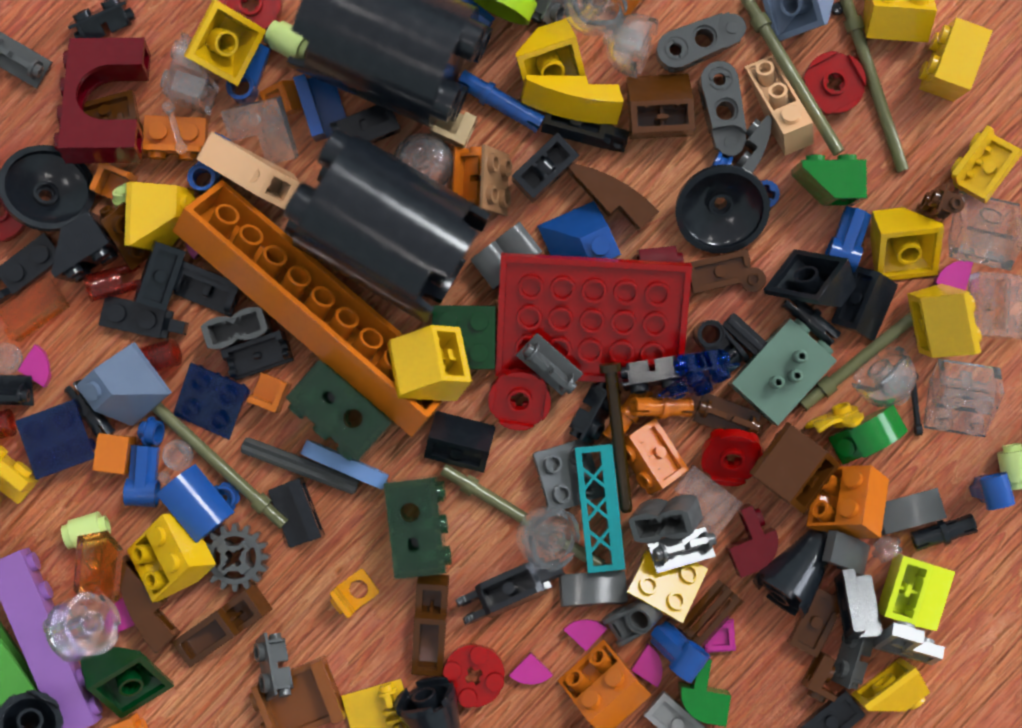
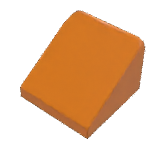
[259,80,303,121]

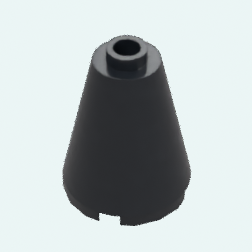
[753,530,829,618]
[394,677,460,728]
[0,690,63,728]

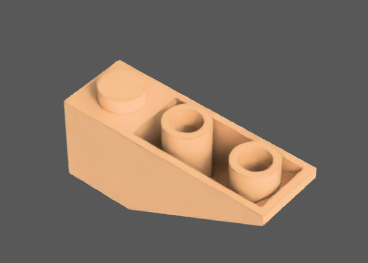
[744,55,814,156]
[196,131,300,210]

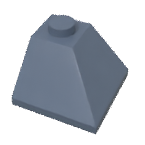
[762,0,834,41]
[76,342,172,426]

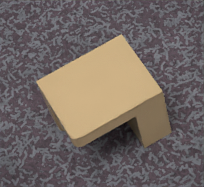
[430,112,477,148]

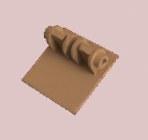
[479,144,512,216]

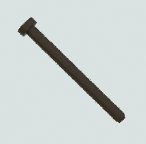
[599,362,632,513]

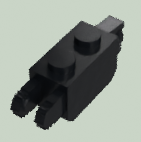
[455,561,565,625]

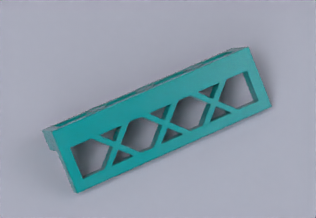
[575,443,626,573]

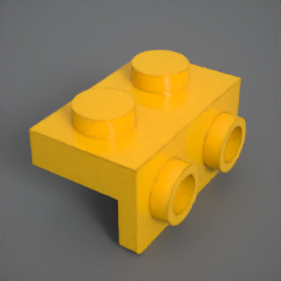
[951,125,1022,204]
[0,445,39,504]

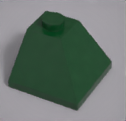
[80,645,174,719]

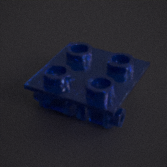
[657,349,740,400]
[173,362,251,439]
[15,399,96,480]

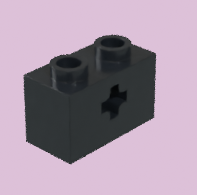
[512,133,579,203]

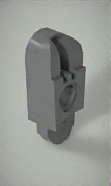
[656,12,746,73]
[698,61,747,158]

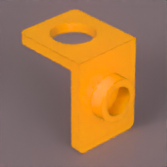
[329,568,379,618]

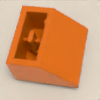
[806,465,889,539]
[557,639,652,728]

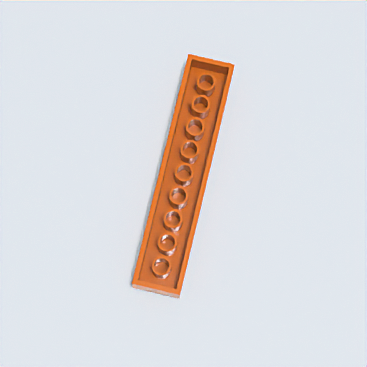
[173,179,445,437]

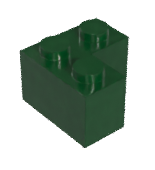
[432,305,496,370]

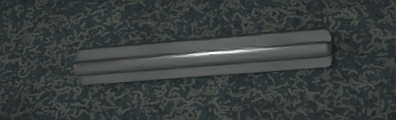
[241,437,360,494]

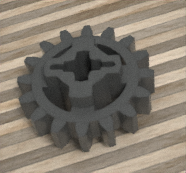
[206,523,271,592]

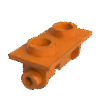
[452,147,482,206]

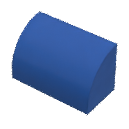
[156,464,235,543]

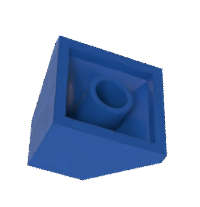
[537,201,621,259]

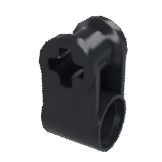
[693,320,749,379]

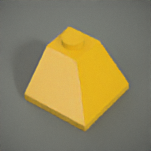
[184,0,267,86]
[515,18,586,85]
[124,182,195,251]
[870,207,944,280]
[851,657,930,712]

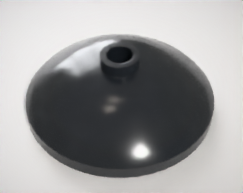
[0,145,95,232]
[675,164,770,254]

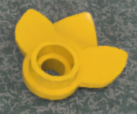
[805,402,864,433]

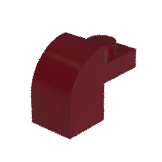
[725,503,778,578]

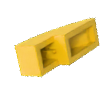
[521,75,624,125]

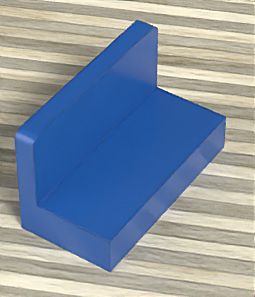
[293,74,346,142]

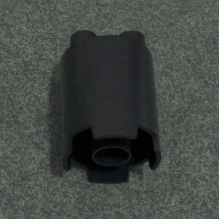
[287,0,493,127]
[283,129,491,324]

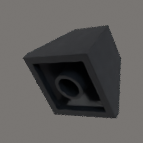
[763,249,856,307]

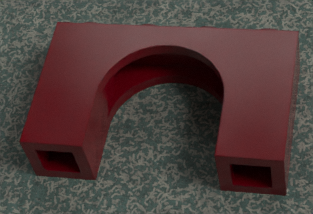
[54,37,151,164]

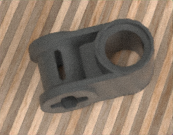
[602,599,664,647]

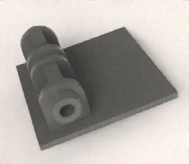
[532,439,604,514]

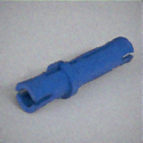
[458,69,545,133]

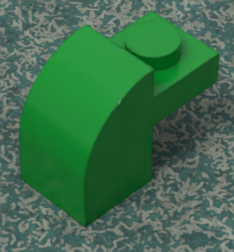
[828,404,908,465]
[678,658,731,727]

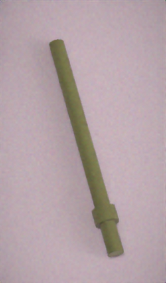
[740,0,845,156]
[839,0,909,173]
[799,312,913,411]
[152,403,289,529]
[440,464,605,565]

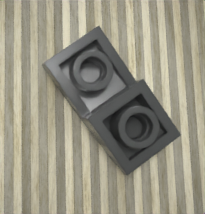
[735,115,772,173]
[882,488,947,536]
[822,530,870,575]
[558,571,628,607]

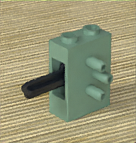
[723,313,837,426]

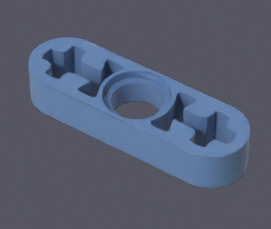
[300,439,389,490]

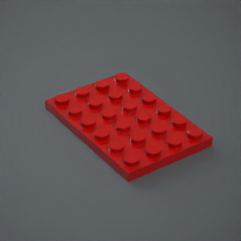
[495,253,692,387]

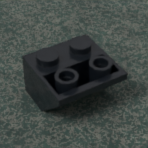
[51,211,119,283]

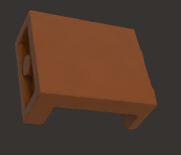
[249,656,346,728]

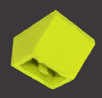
[878,552,955,631]

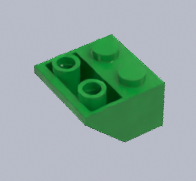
[791,154,867,206]

